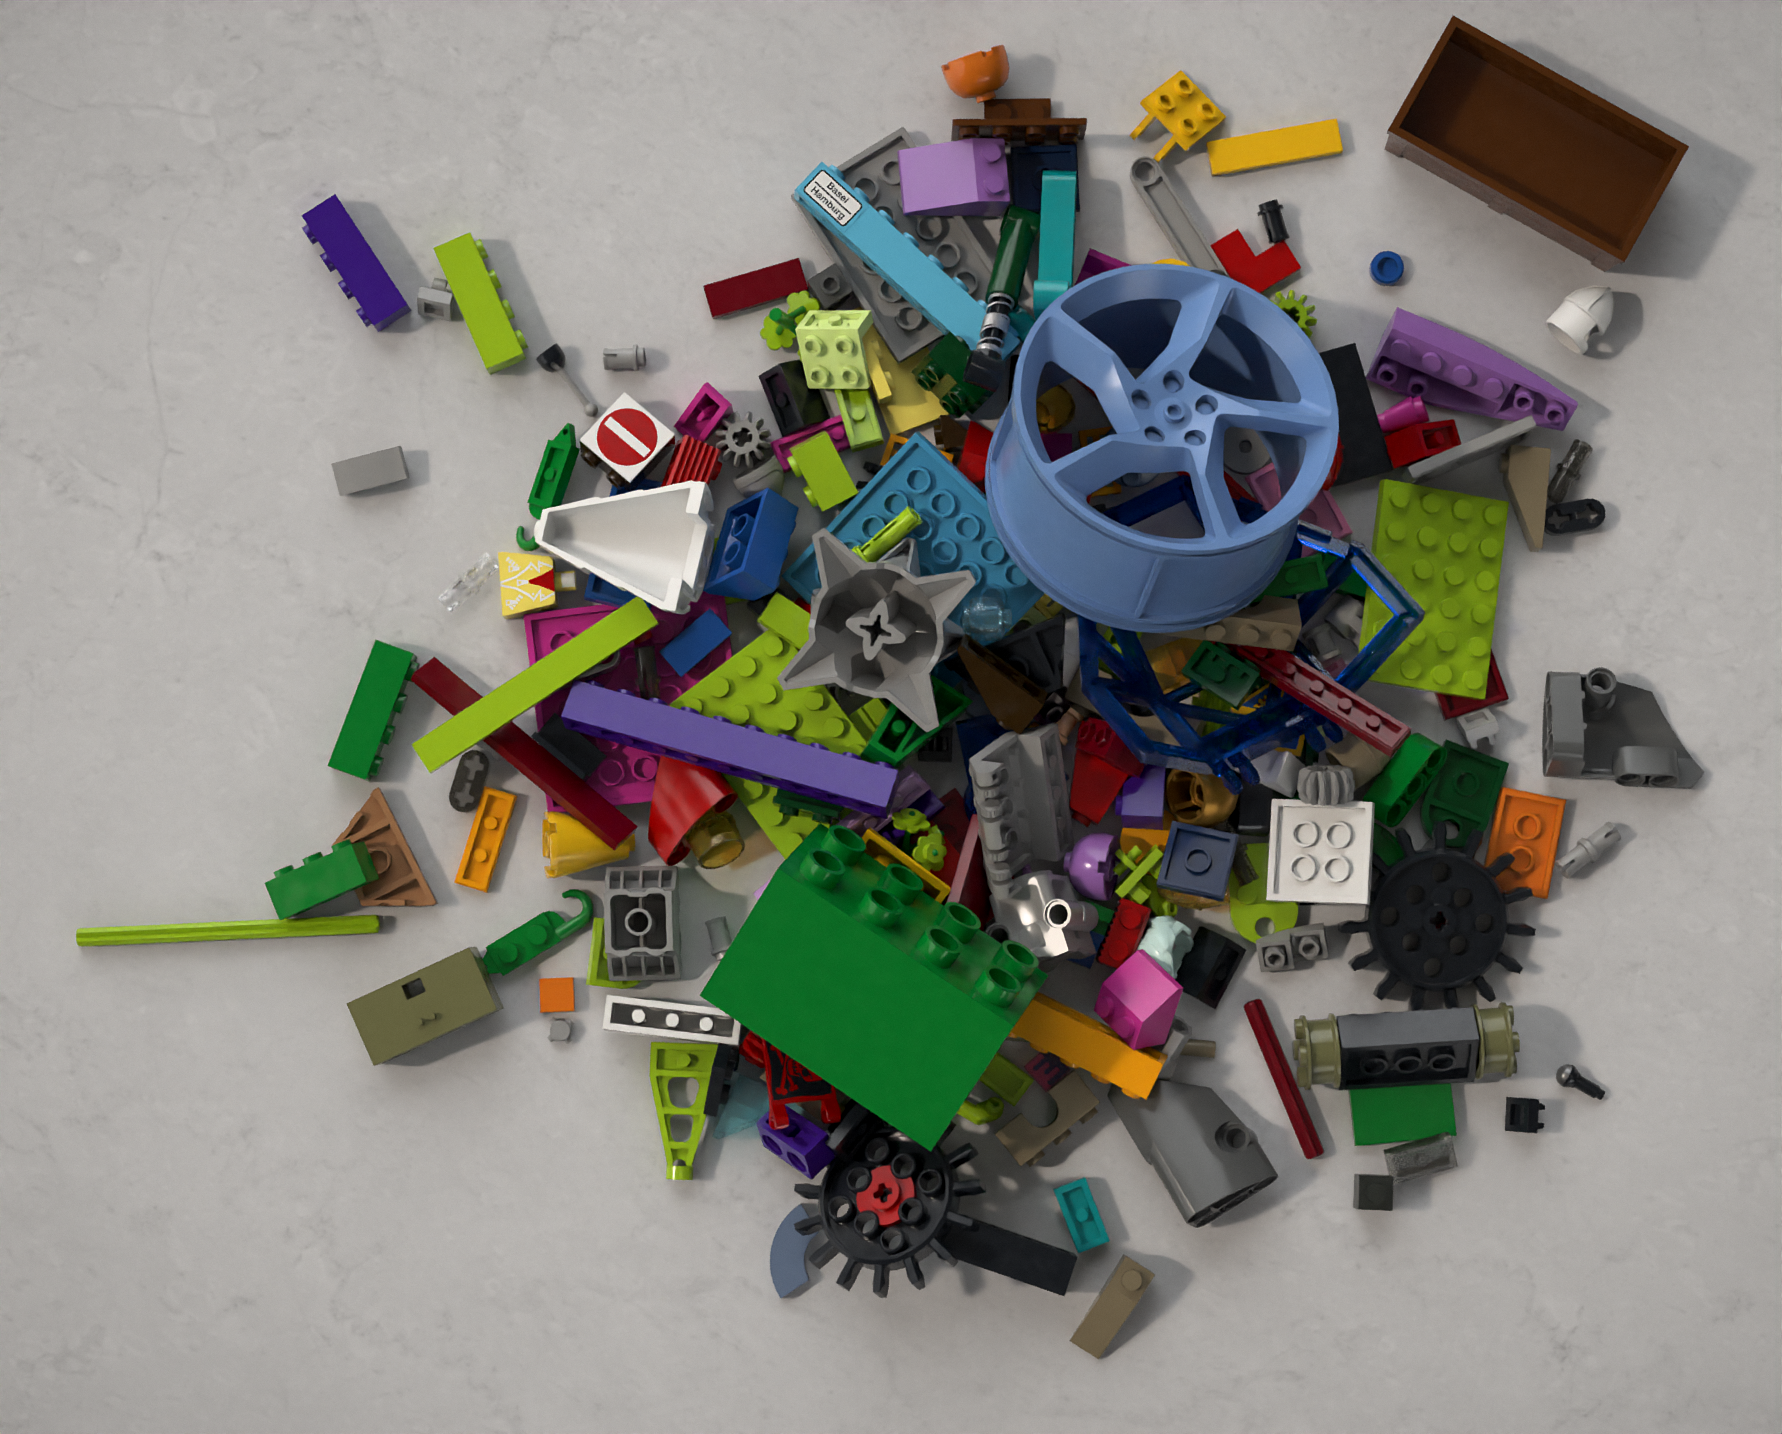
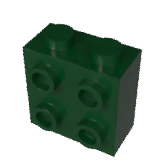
[912,332,994,418]

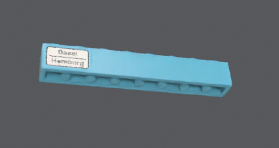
[794,162,1020,361]

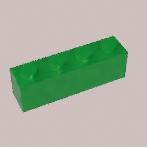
[328,640,420,782]

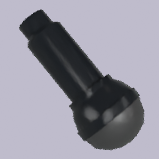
[1556,1064,1605,1100]

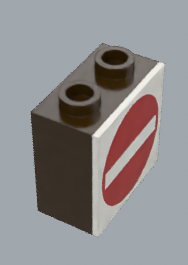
[580,392,675,492]

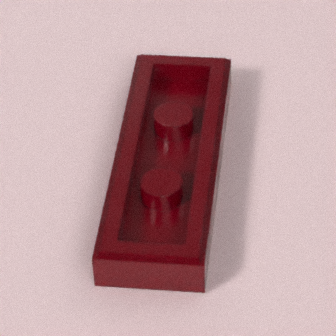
[703,258,808,319]

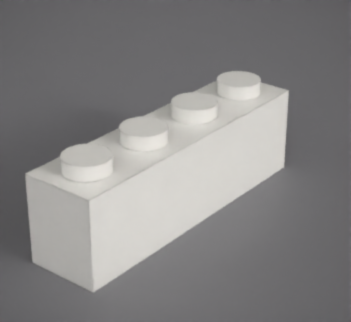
[602,995,742,1047]

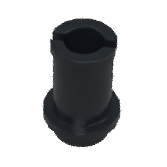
[1257,199,1290,244]

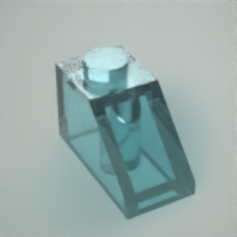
[712,1074,769,1139]

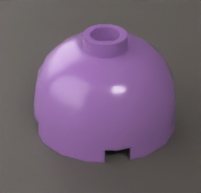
[1064,833,1120,901]

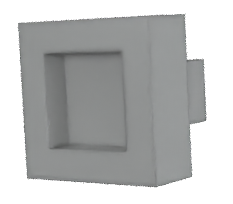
[417,278,454,321]
[1455,707,1500,750]

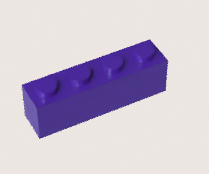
[301,194,412,332]

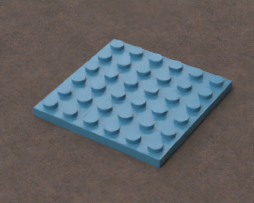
[782,431,1045,688]

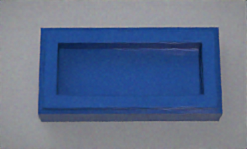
[659,608,732,678]

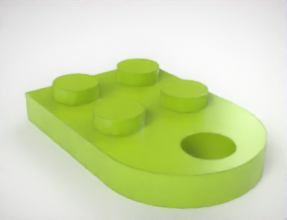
[1228,843,1298,944]

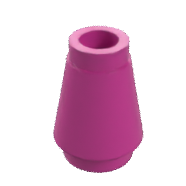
[1377,395,1430,434]

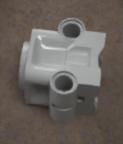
[985,870,1099,973]

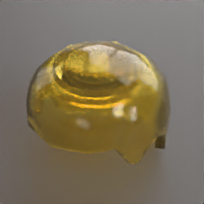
[1036,384,1076,435]

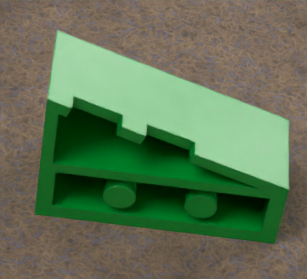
[859,675,973,769]

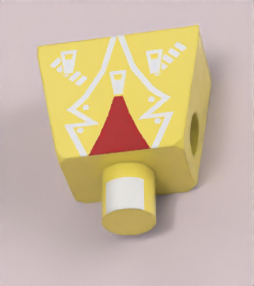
[498,552,577,619]

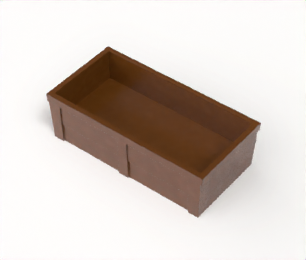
[1384,16,1689,272]

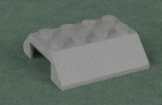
[969,723,1074,899]

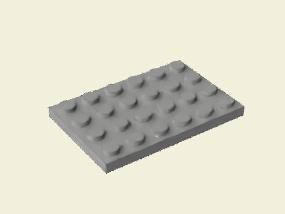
[791,127,993,364]

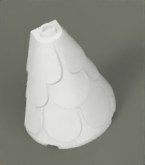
[534,480,715,614]

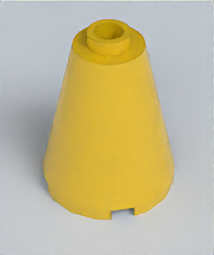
[542,811,635,879]

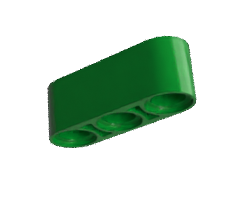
[1362,732,1447,828]

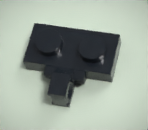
[703,1043,740,1117]

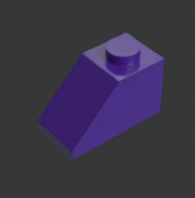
[1115,754,1167,830]

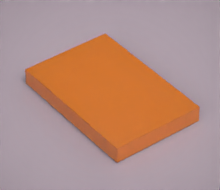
[1484,787,1566,899]

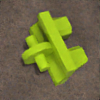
[1113,844,1164,905]

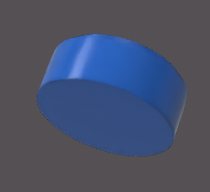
[1369,251,1404,286]

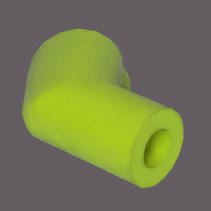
[1142,875,1178,918]
[957,1097,1004,1125]

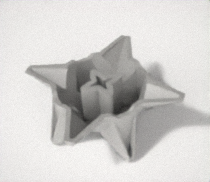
[777,528,976,732]

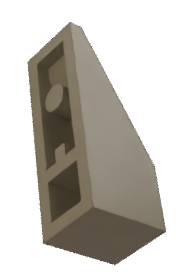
[1498,445,1551,552]
[1069,1254,1155,1359]

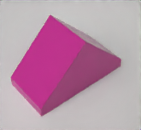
[674,382,733,443]

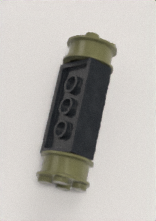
[1292,1002,1520,1090]

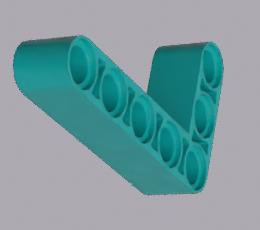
[1033,170,1077,321]

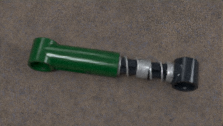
[962,204,1041,392]

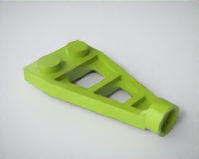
[649,1042,718,1180]

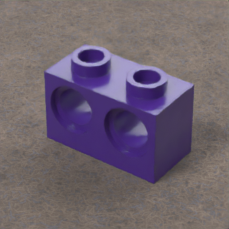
[756,1105,835,1180]

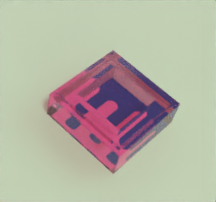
[1023,1051,1071,1092]

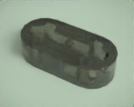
[449,750,491,813]

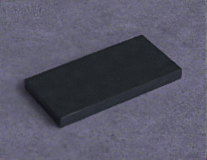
[1319,343,1393,489]

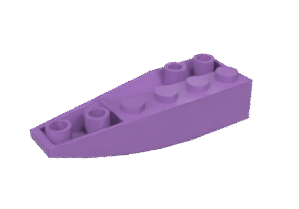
[1366,307,1578,431]

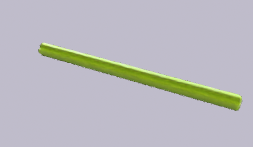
[76,915,380,947]

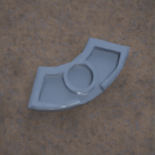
[770,1203,819,1298]

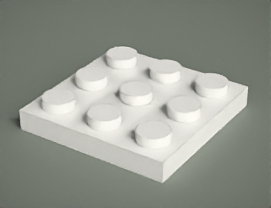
[1266,799,1375,905]

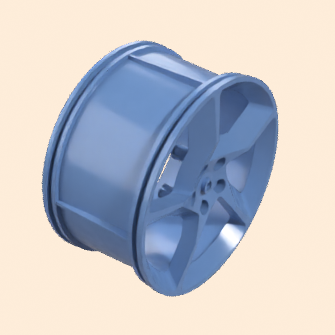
[985,264,1339,633]

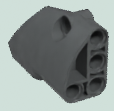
[1542,667,1704,789]
[1107,1080,1278,1228]

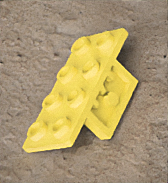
[853,307,951,435]

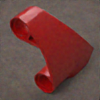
[648,756,738,866]

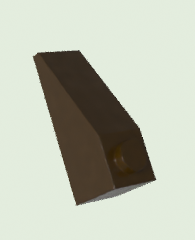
[957,633,1048,735]

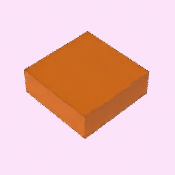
[539,977,575,1013]

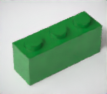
[265,839,379,920]

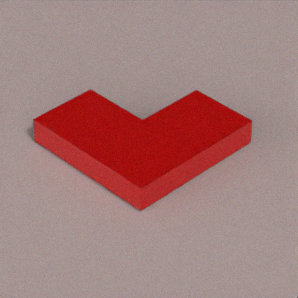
[1210,229,1301,294]

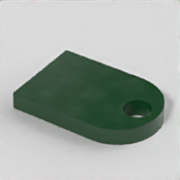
[1420,739,1509,849]

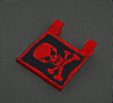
[762,1038,841,1130]

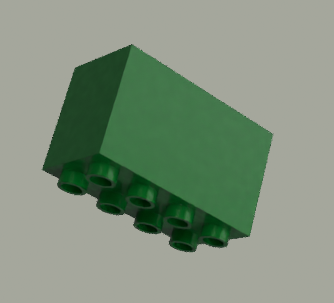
[700,823,1048,1152]

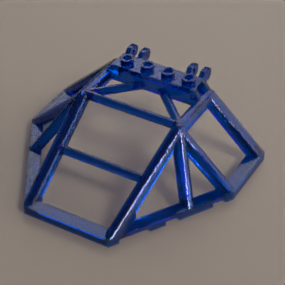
[1076,474,1425,796]

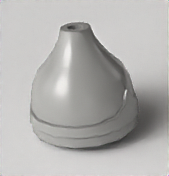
[732,455,784,498]

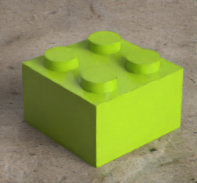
[787,430,858,512]

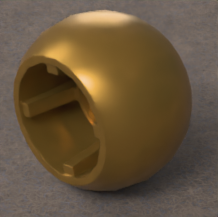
[1165,756,1238,828]

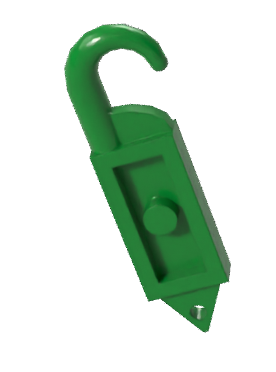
[516,423,580,551]
[482,889,594,976]

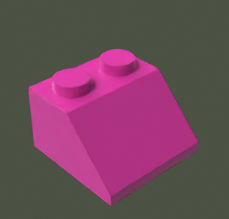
[1093,949,1183,1050]

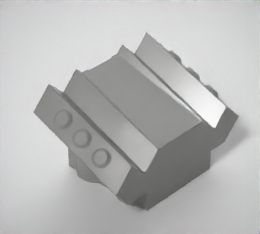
[604,866,682,981]

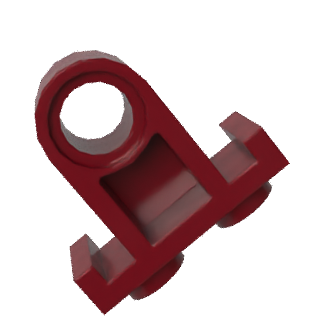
[1075,717,1154,778]

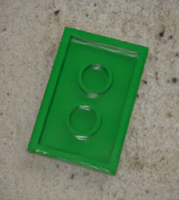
[1348,1083,1457,1146]

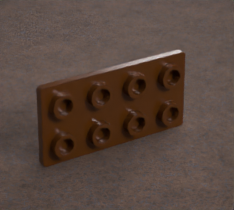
[951,98,1087,146]

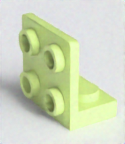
[795,310,874,389]

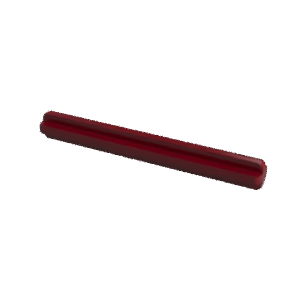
[1243,999,1324,1159]

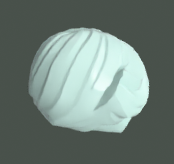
[1136,915,1194,979]

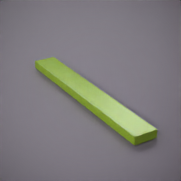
[411,597,659,774]

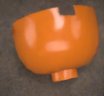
[941,45,1010,103]

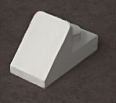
[1232,738,1305,798]

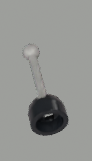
[536,343,598,417]

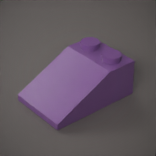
[897,138,1010,216]

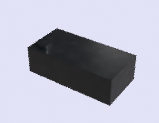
[937,1213,1078,1296]

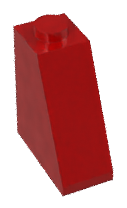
[1069,720,1128,827]

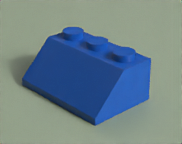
[703,488,799,601]

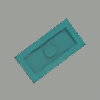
[1053,1177,1110,1254]

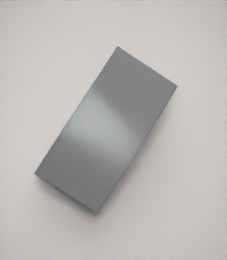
[331,446,410,496]
[1256,923,1329,972]

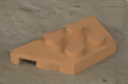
[332,787,438,906]

